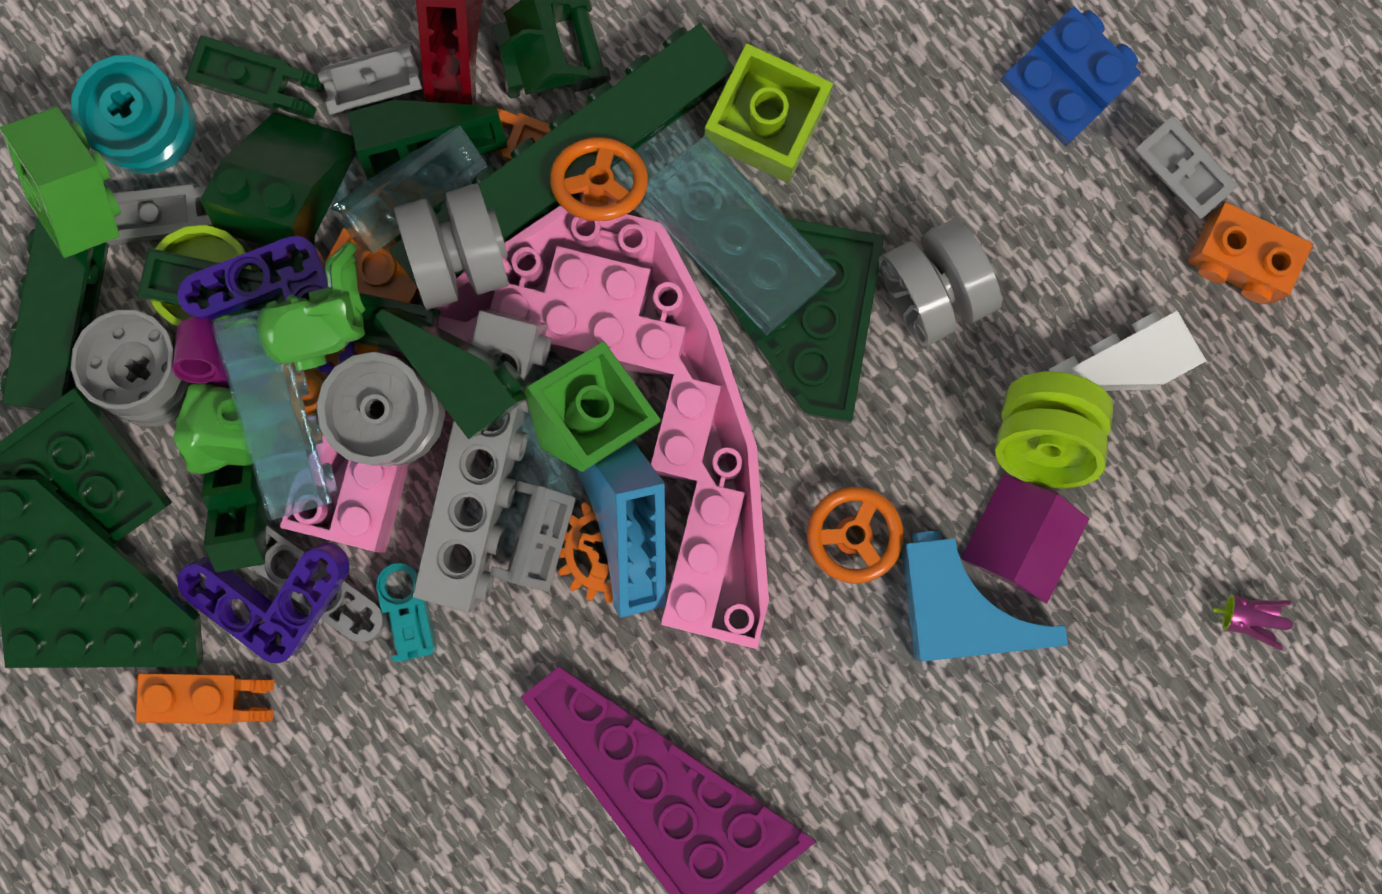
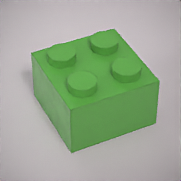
[0,106,121,258]

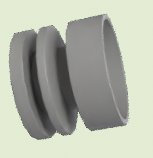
[71,310,193,427]

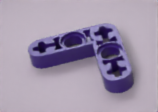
[177,236,358,375]
[177,542,350,664]

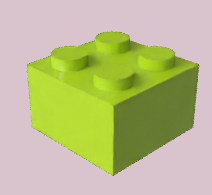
[705,43,834,184]

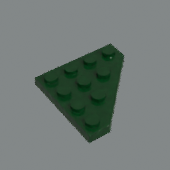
[689,202,884,424]
[0,475,203,668]

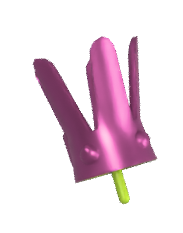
[1213,594,1293,651]

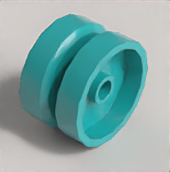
[71,55,196,174]

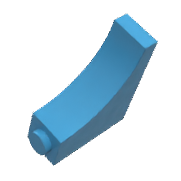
[577,440,666,618]
[901,530,1068,662]

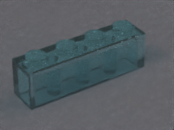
[212,310,337,521]

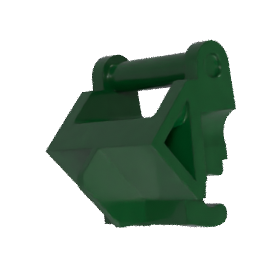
[491,0,611,99]

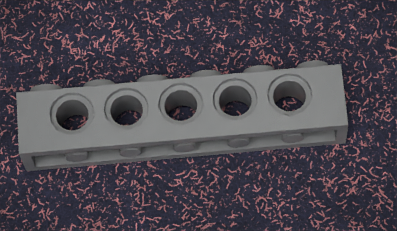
[413,309,551,613]

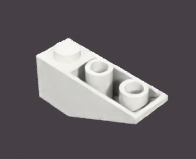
[1049,310,1206,391]

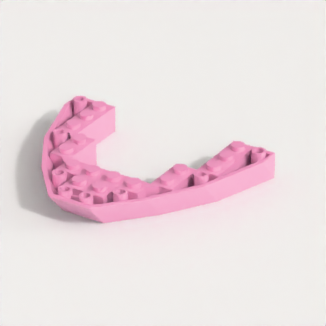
[280,205,769,649]

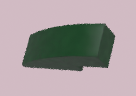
[201,460,266,572]

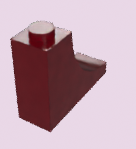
[416,0,484,105]

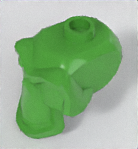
[256,242,366,371]
[173,382,280,474]

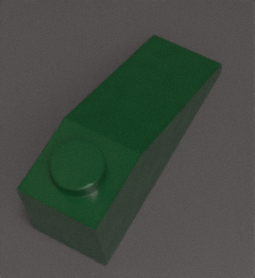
[348,100,508,186]
[375,307,527,439]

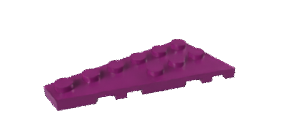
[521,666,816,894]

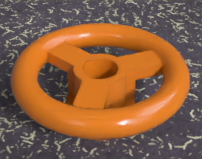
[550,137,648,221]
[807,487,904,584]

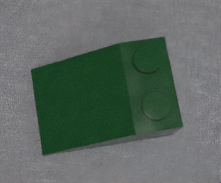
[200,112,357,258]

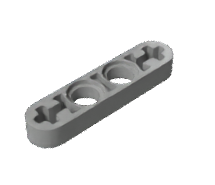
[250,521,387,642]

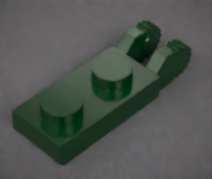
[185,35,324,119]

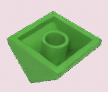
[524,341,661,472]

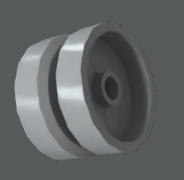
[316,352,445,467]

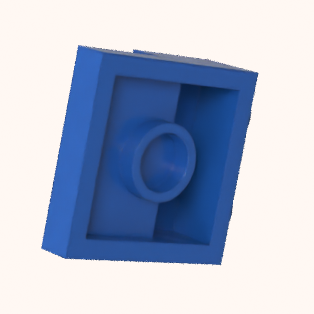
[1000,6,1141,147]

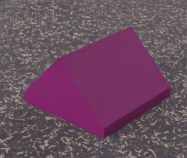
[960,474,1090,604]

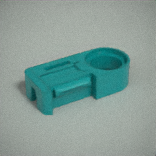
[376,563,437,662]

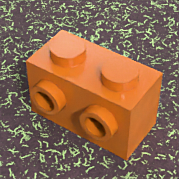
[1187,202,1314,304]

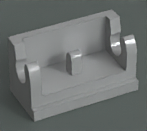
[318,42,424,115]
[1134,116,1238,220]
[489,481,576,592]

